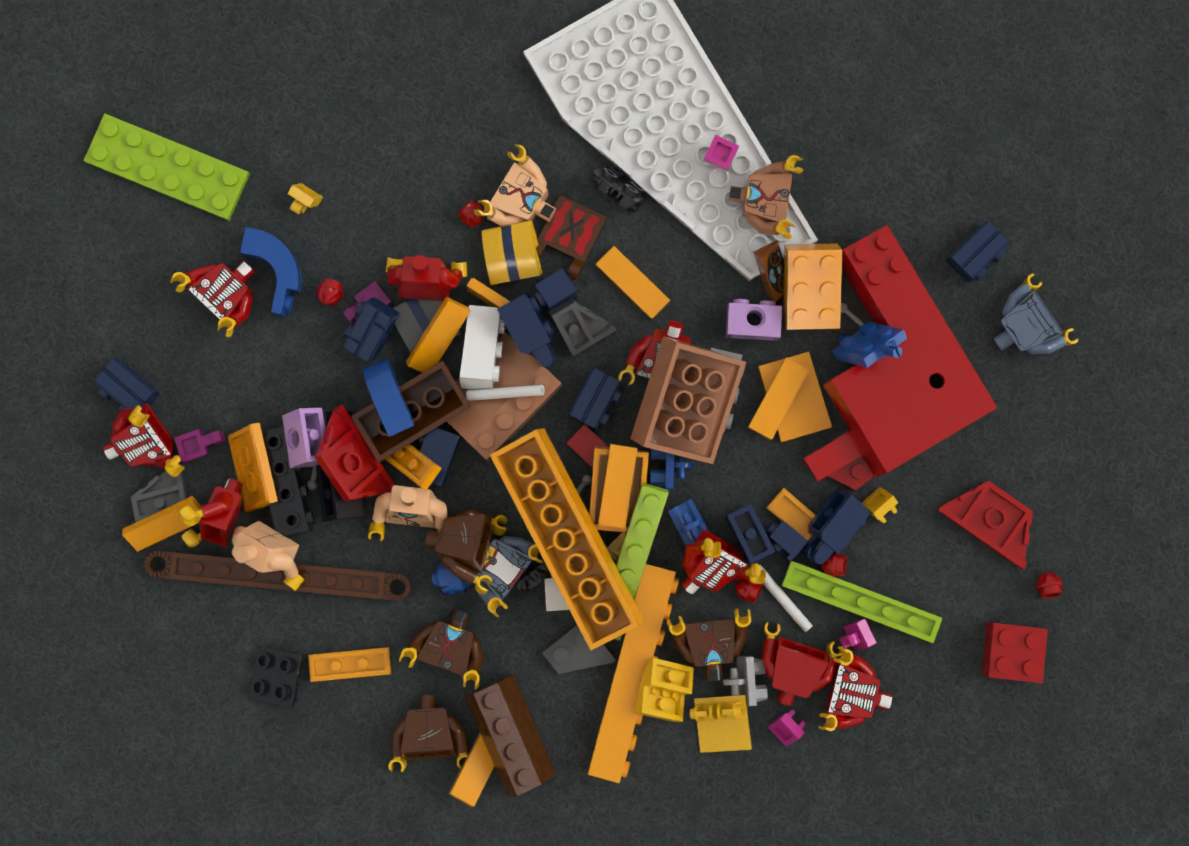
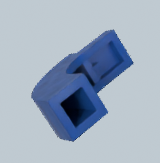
[240,227,302,318]
[363,358,414,437]

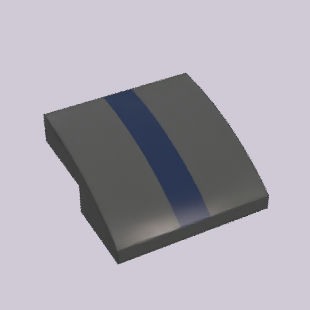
[393,299,460,353]

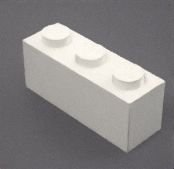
[460,305,505,390]

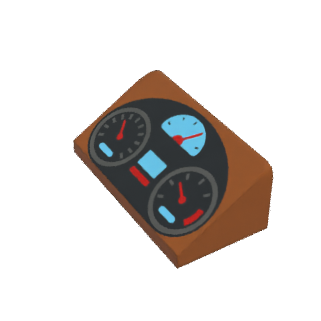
[753,241,784,302]

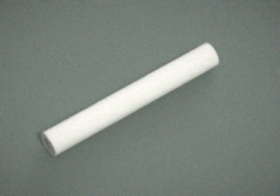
[466,385,545,401]
[760,565,813,632]

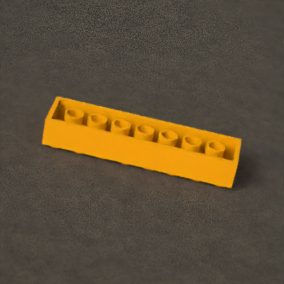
[490,428,645,651]

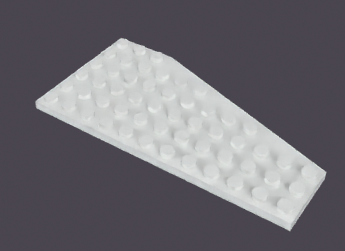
[523,0,818,281]

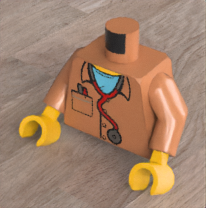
[729,155,803,239]

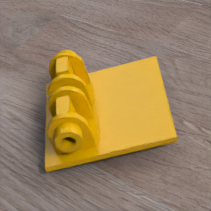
[690,695,752,753]

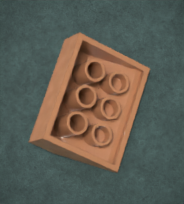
[447,332,562,462]
[630,336,746,464]

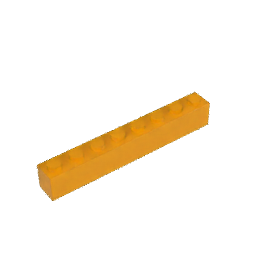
[588,564,679,783]

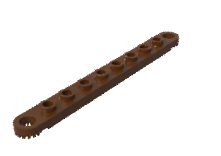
[144,551,412,601]

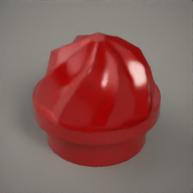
[457,200,484,227]
[317,279,344,306]
[821,553,847,578]
[1036,572,1064,599]
[736,579,763,603]

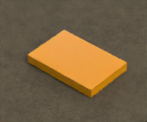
[758,352,832,443]
[228,423,278,512]

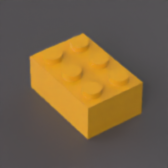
[783,243,842,330]
[589,446,649,532]

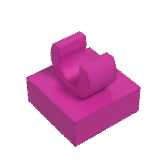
[703,135,739,172]
[839,618,877,651]
[768,710,805,746]

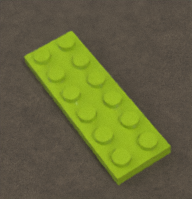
[84,113,250,221]

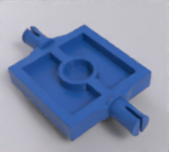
[832,322,907,368]

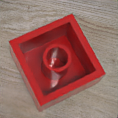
[982,622,1048,683]

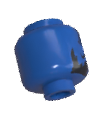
[432,562,473,595]

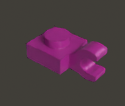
[343,281,391,323]
[174,429,226,463]

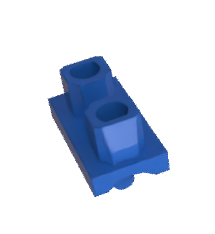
[650,449,693,490]
[667,499,708,546]

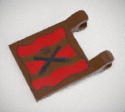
[536,195,607,280]

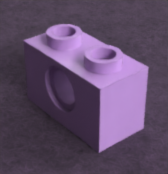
[725,299,782,341]
[282,408,325,468]

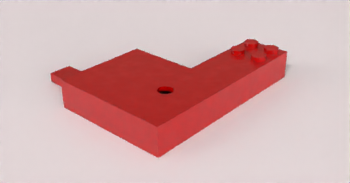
[802,225,997,483]

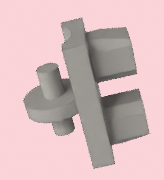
[723,656,768,706]

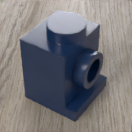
[765,520,808,562]

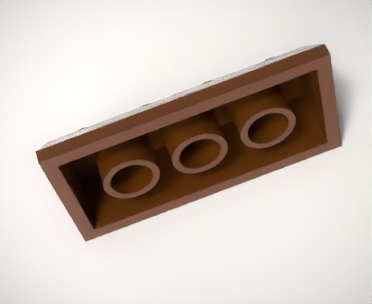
[351,361,471,463]
[465,675,556,797]

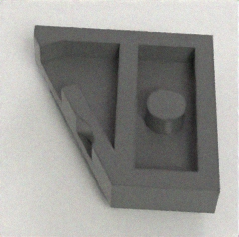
[549,298,616,356]
[130,462,188,522]
[542,625,616,674]

